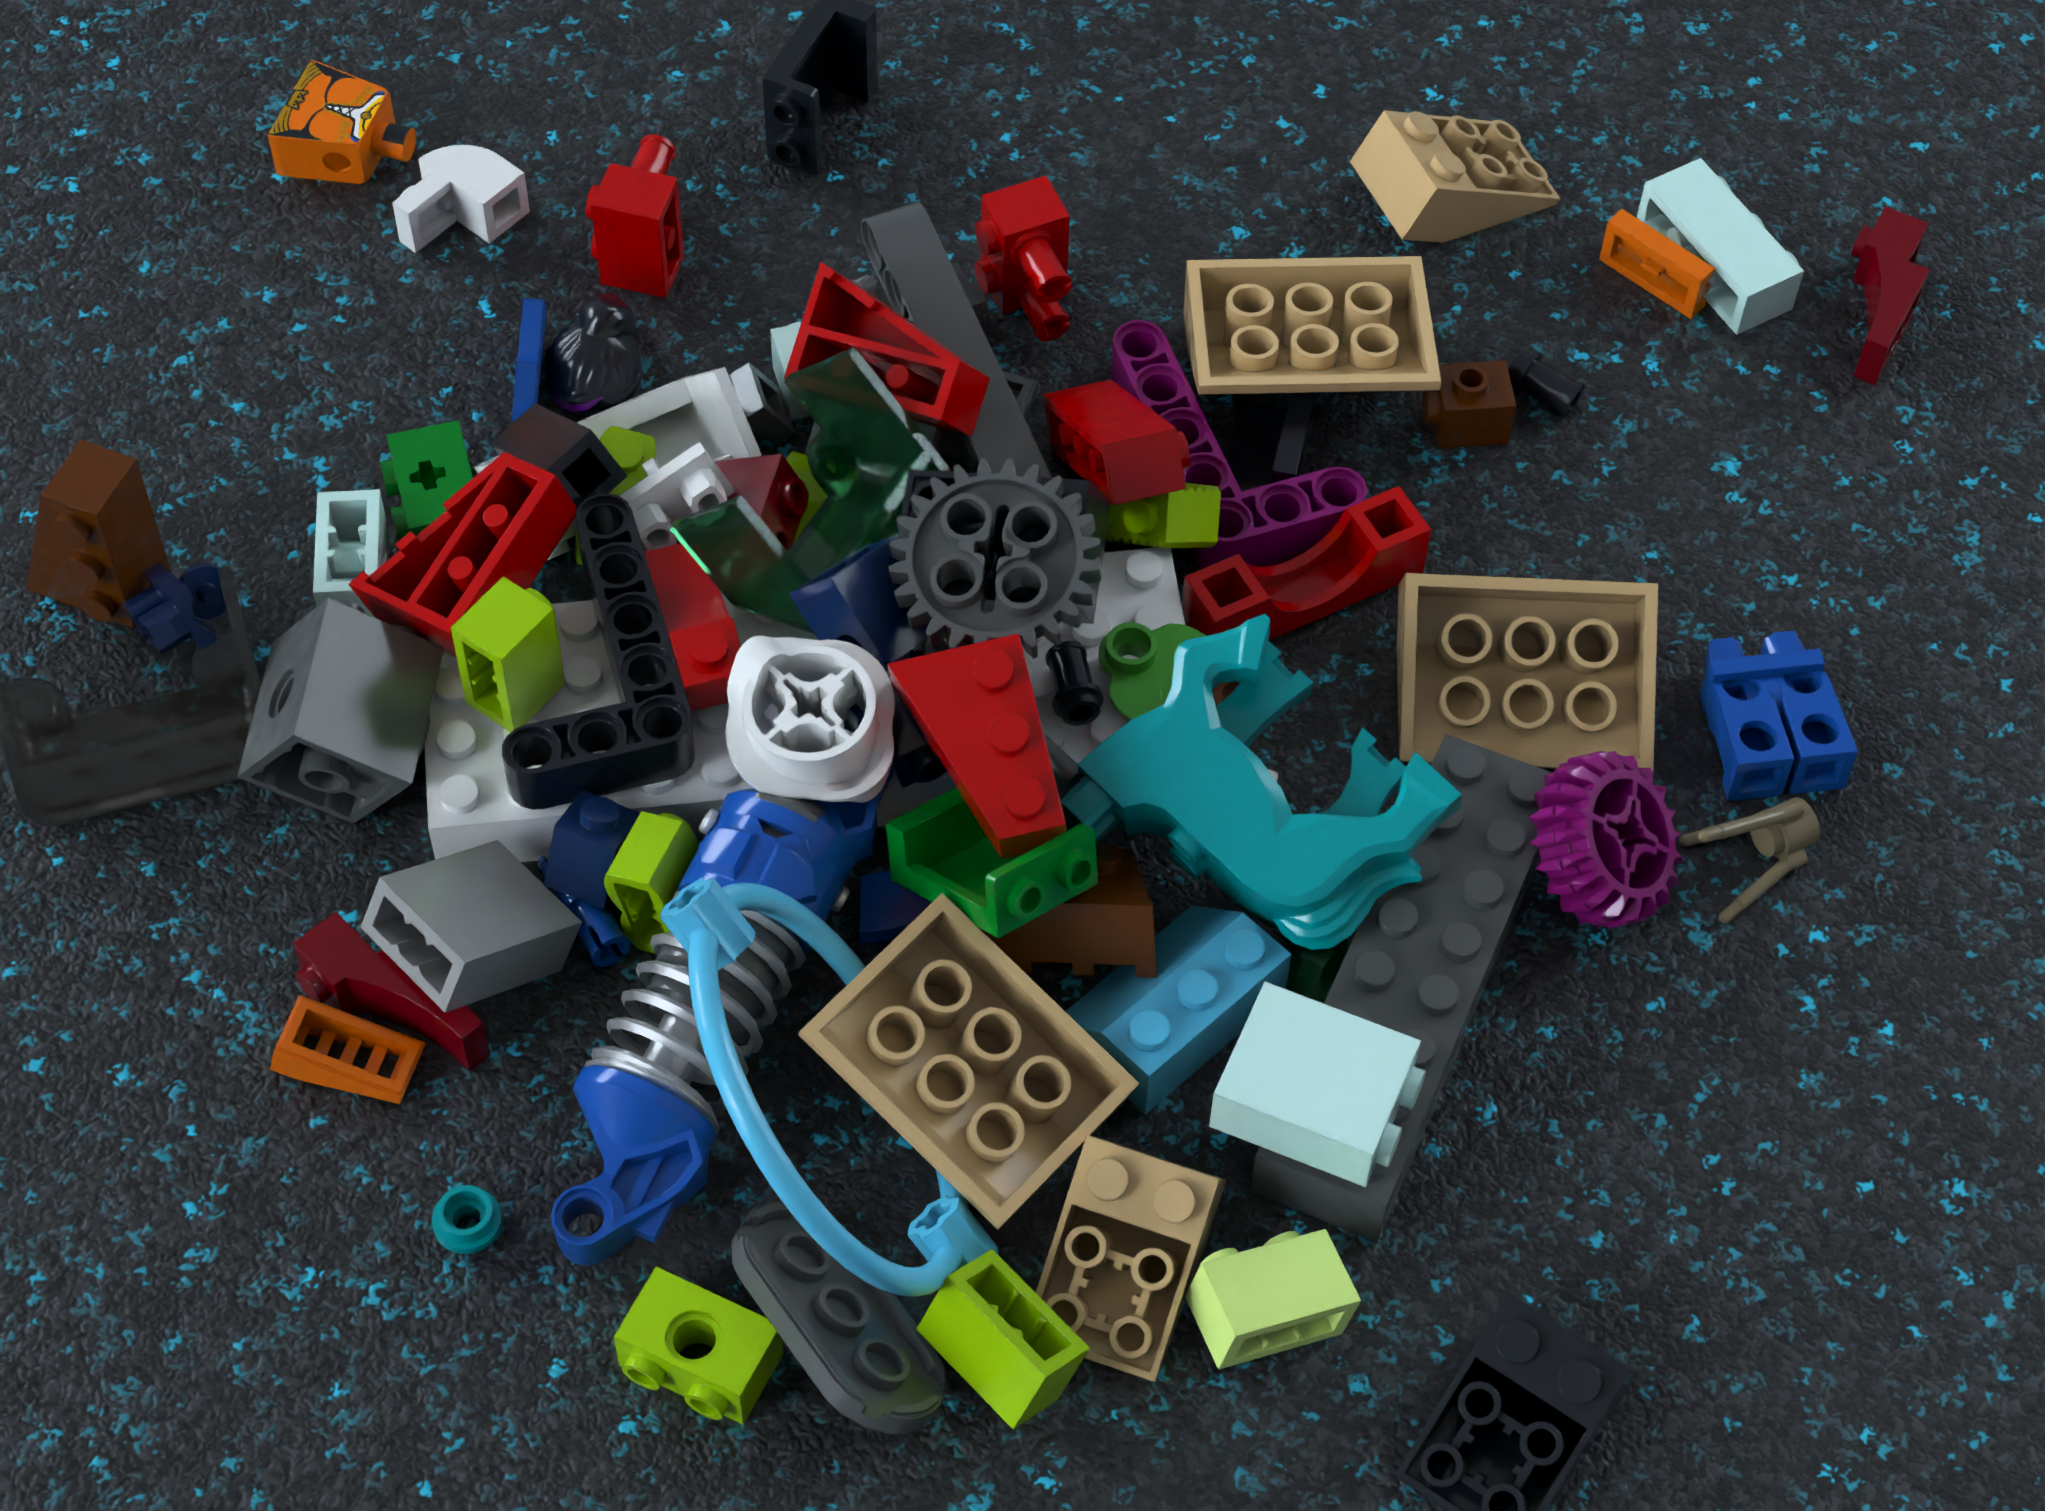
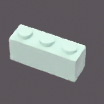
[1637,158,1804,335]

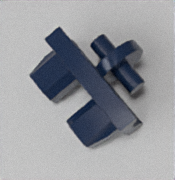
[122,563,234,654]

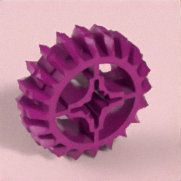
[1529,751,1683,928]

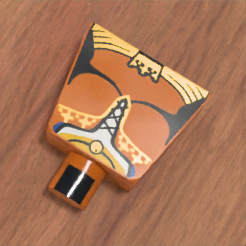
[268,60,416,184]

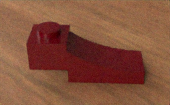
[1851,206,1930,385]
[293,911,491,1071]

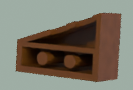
[27,439,171,628]
[979,845,1157,978]

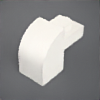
[392,145,530,253]

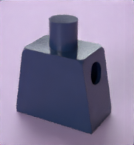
[789,533,929,681]

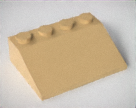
[1183,256,1441,394]
[1397,573,1658,772]
[798,893,1140,1230]

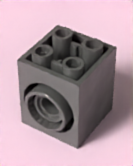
[237,598,444,824]

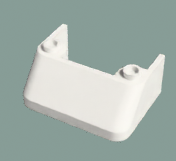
[471,367,762,560]

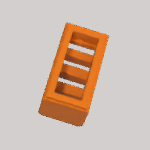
[270,995,426,1104]

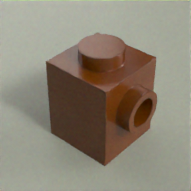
[1421,360,1516,448]

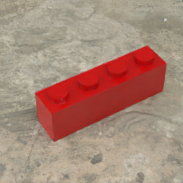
[1042,379,1190,505]

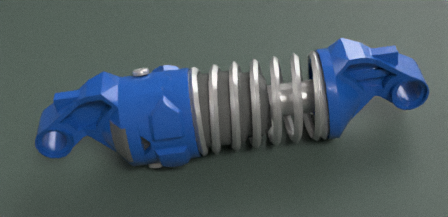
[551,704,894,1266]

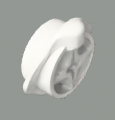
[726,635,895,803]

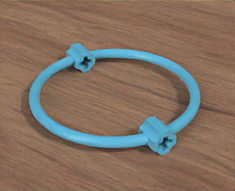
[660,877,998,1297]

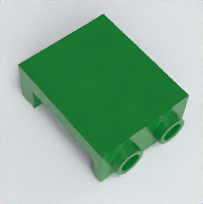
[886,787,1098,938]

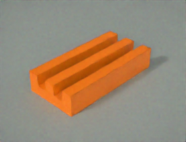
[1599,209,1715,319]

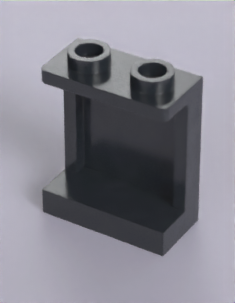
[762,0,878,175]

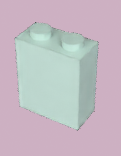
[1209,982,1426,1187]

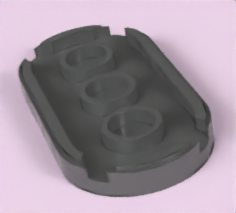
[730,1201,946,1435]

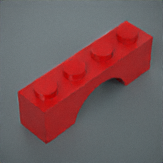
[1182,486,1431,641]

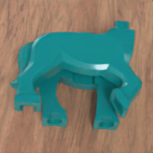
[1060,614,1462,950]

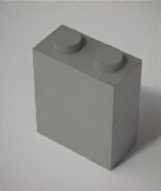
[360,840,582,1013]

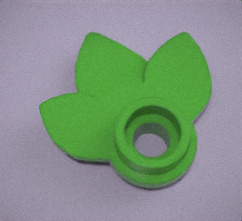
[1098,622,1206,722]

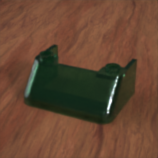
[669,347,952,634]

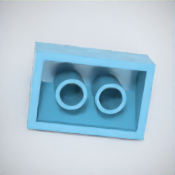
[1065,905,1291,1115]

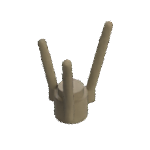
[1679,797,1820,923]

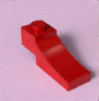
[644,538,741,712]

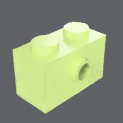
[1185,1229,1361,1370]

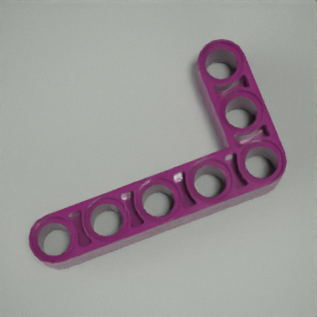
[1110,320,1367,569]

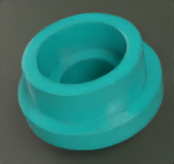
[432,1185,502,1254]

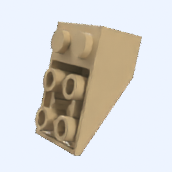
[1350,110,1561,243]
[1036,1135,1226,1382]

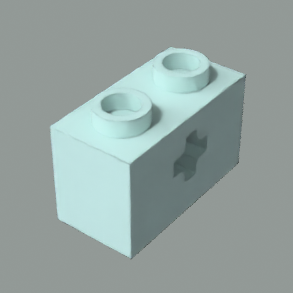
[313,489,390,618]

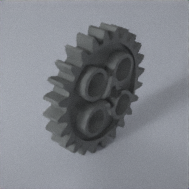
[888,458,1102,659]

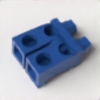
[1699,631,1858,802]

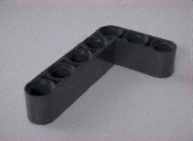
[502,493,695,810]

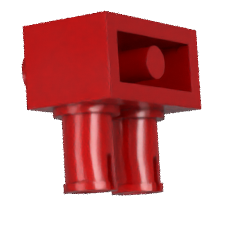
[586,134,684,298]
[974,175,1072,342]

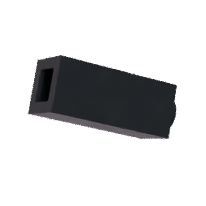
[490,403,627,508]

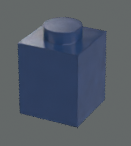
[544,790,640,910]

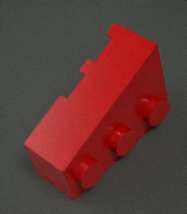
[784,262,990,437]
[348,452,577,657]
[887,633,1066,860]

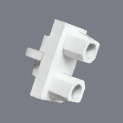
[620,442,735,551]

